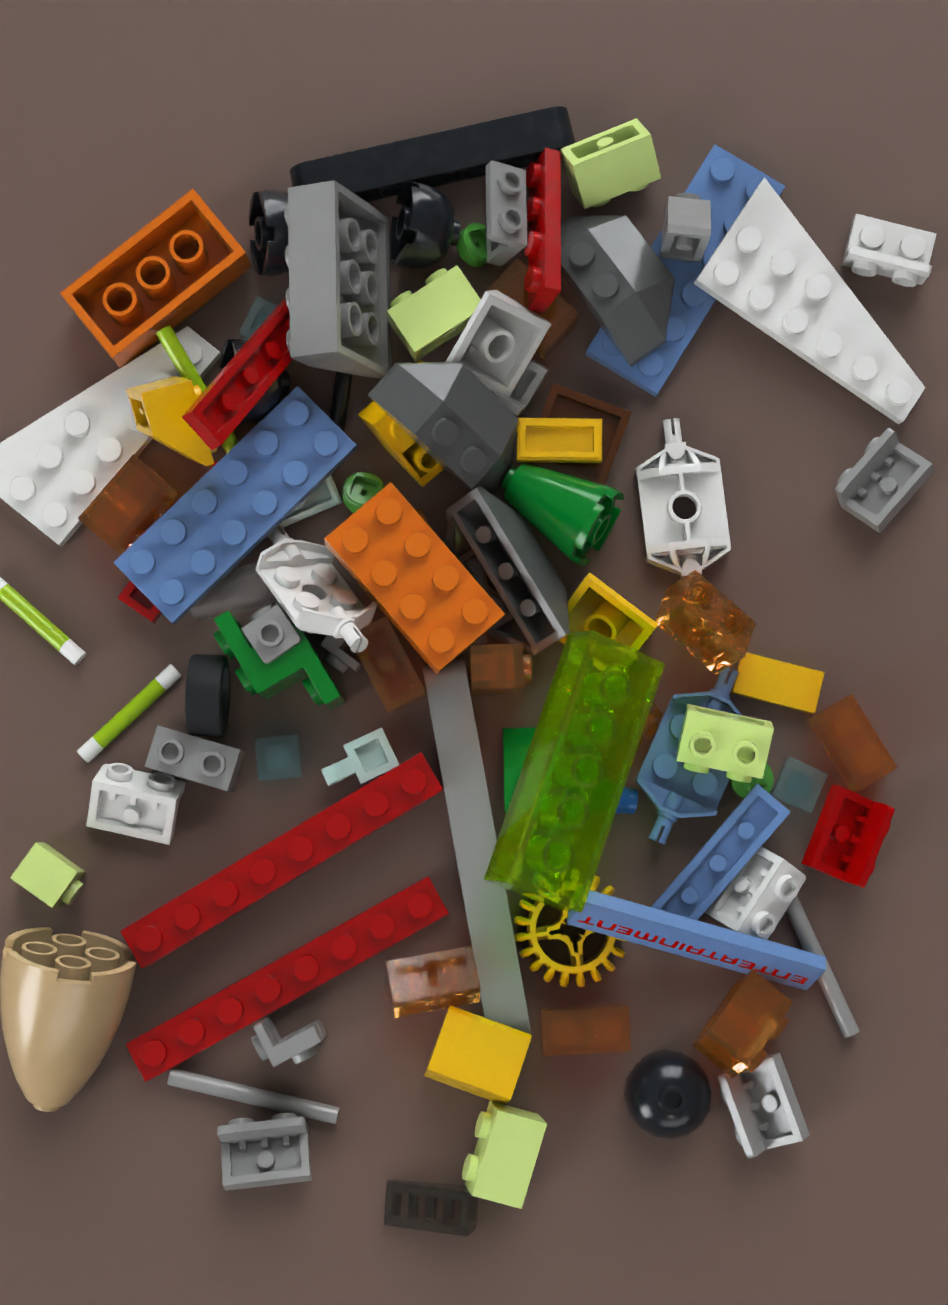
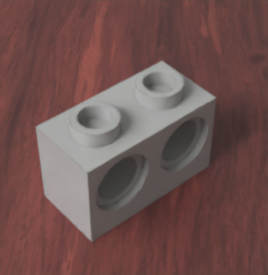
[144,725,246,793]

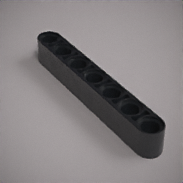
[289,106,576,202]

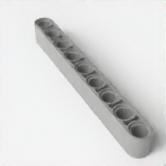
[422,657,531,1034]

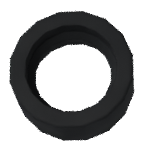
[185,654,230,737]

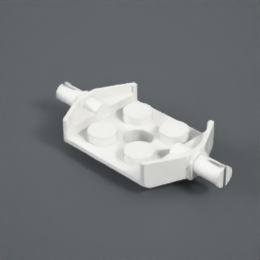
[634,418,731,603]
[255,524,377,653]

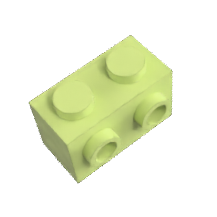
[560,118,661,209]
[387,265,481,362]
[676,704,774,783]
[462,1101,547,1209]

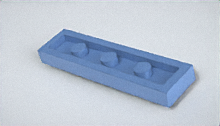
[651,783,791,920]

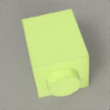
[10,842,85,908]

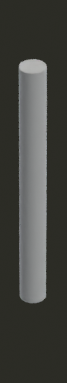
[786,895,860,1038]
[167,1068,340,1124]

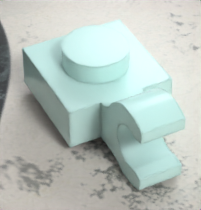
[321,727,399,786]

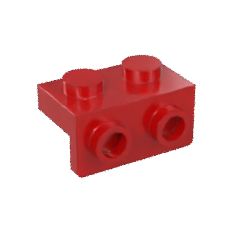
[801,784,895,888]

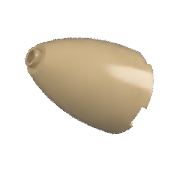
[0,927,136,1112]

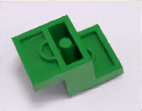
[213,610,346,711]

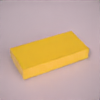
[517,418,602,463]
[731,651,825,714]

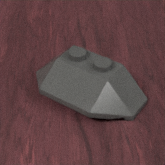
[561,215,675,367]
[368,362,519,495]
[446,486,570,655]

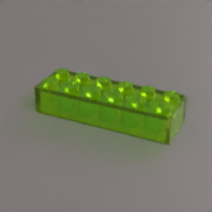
[484,630,665,913]

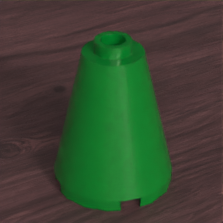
[502,463,624,567]

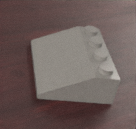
[284,180,392,379]

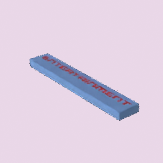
[567,889,826,991]

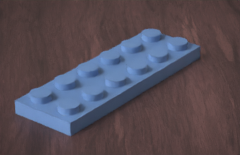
[585,144,785,397]
[113,386,358,625]

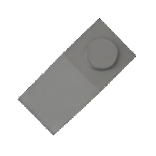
[659,193,711,263]

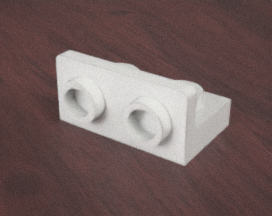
[842,213,936,287]
[86,763,186,845]
[705,847,806,940]

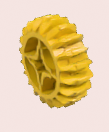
[514,870,626,987]

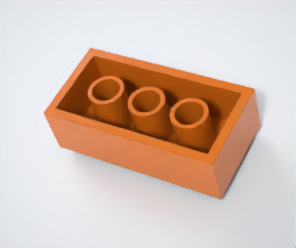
[60,189,251,368]
[324,482,505,675]

